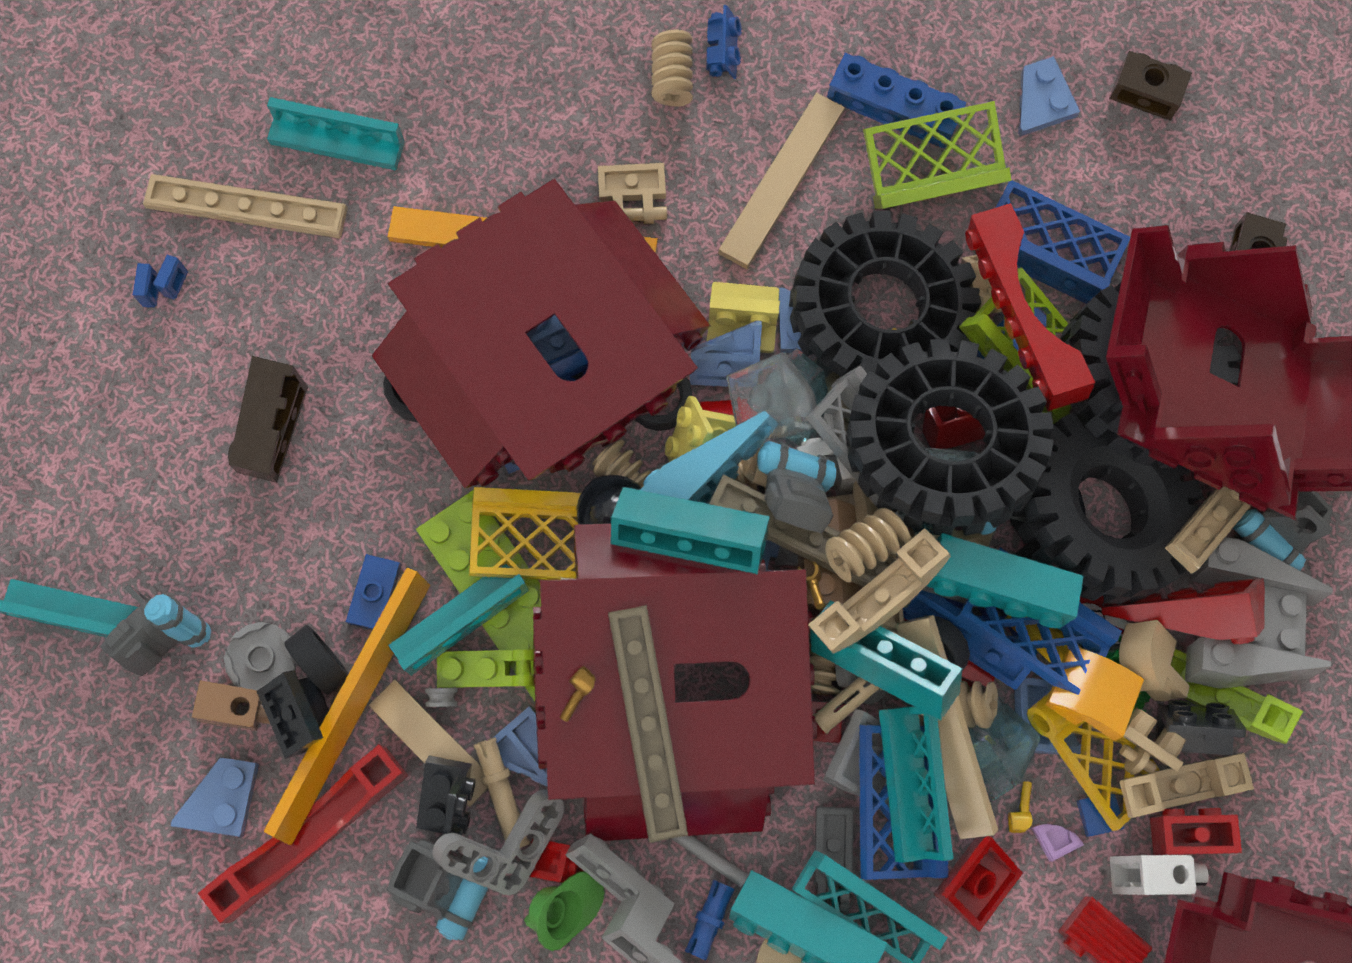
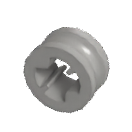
[425,688,458,707]

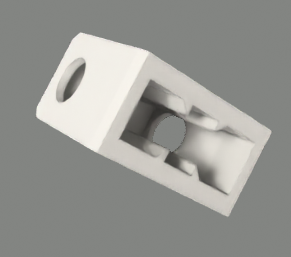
[1110,855,1209,895]

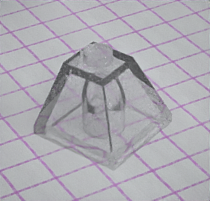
[726,352,817,440]

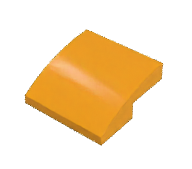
[1045,648,1144,742]

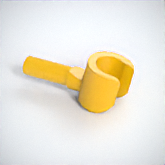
[1008,781,1033,833]

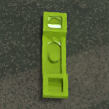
[1171,649,1303,744]

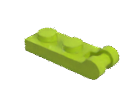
[437,649,534,688]

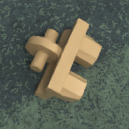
[1119,708,1186,775]

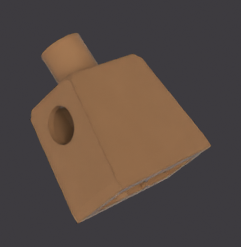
[192,680,270,731]

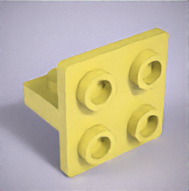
[707,282,780,353]
[665,396,738,462]

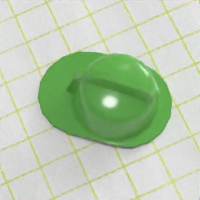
[524,871,605,951]

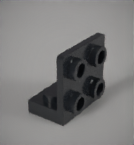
[256,670,329,759]
[1155,700,1246,755]
[416,755,476,856]

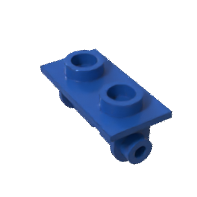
[706,5,742,79]

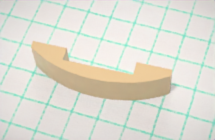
[808,529,951,654]
[369,680,488,807]
[1119,753,1254,818]

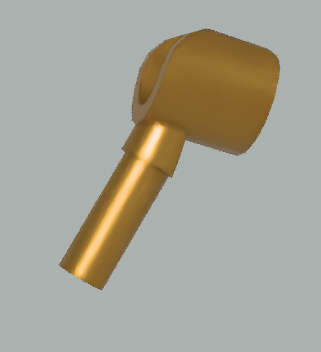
[797,561,825,609]
[560,666,595,722]

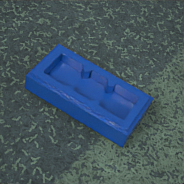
[346,554,402,630]

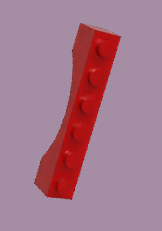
[965,203,1095,411]
[197,744,409,924]

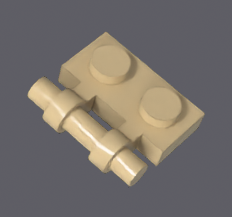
[598,163,667,224]

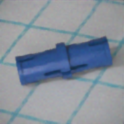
[685,880,735,961]

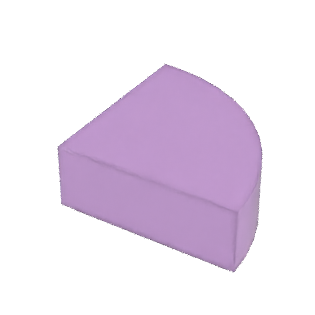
[1032,824,1084,862]

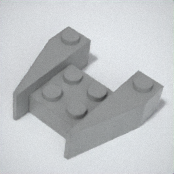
[1185,537,1333,689]

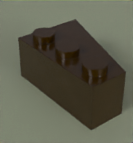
[228,356,308,483]

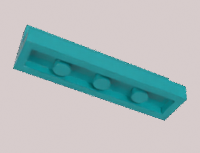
[267,97,405,170]
[388,564,529,676]
[0,579,138,638]
[879,706,953,863]
[791,850,948,963]

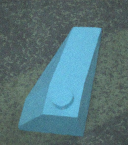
[640,411,779,504]

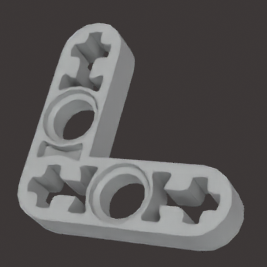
[432,789,564,895]

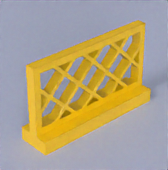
[469,487,581,580]

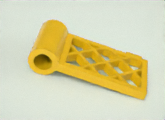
[1027,692,1160,831]

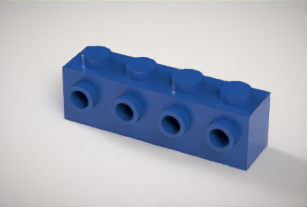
[827,53,967,149]

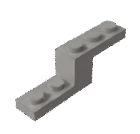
[566,833,682,963]

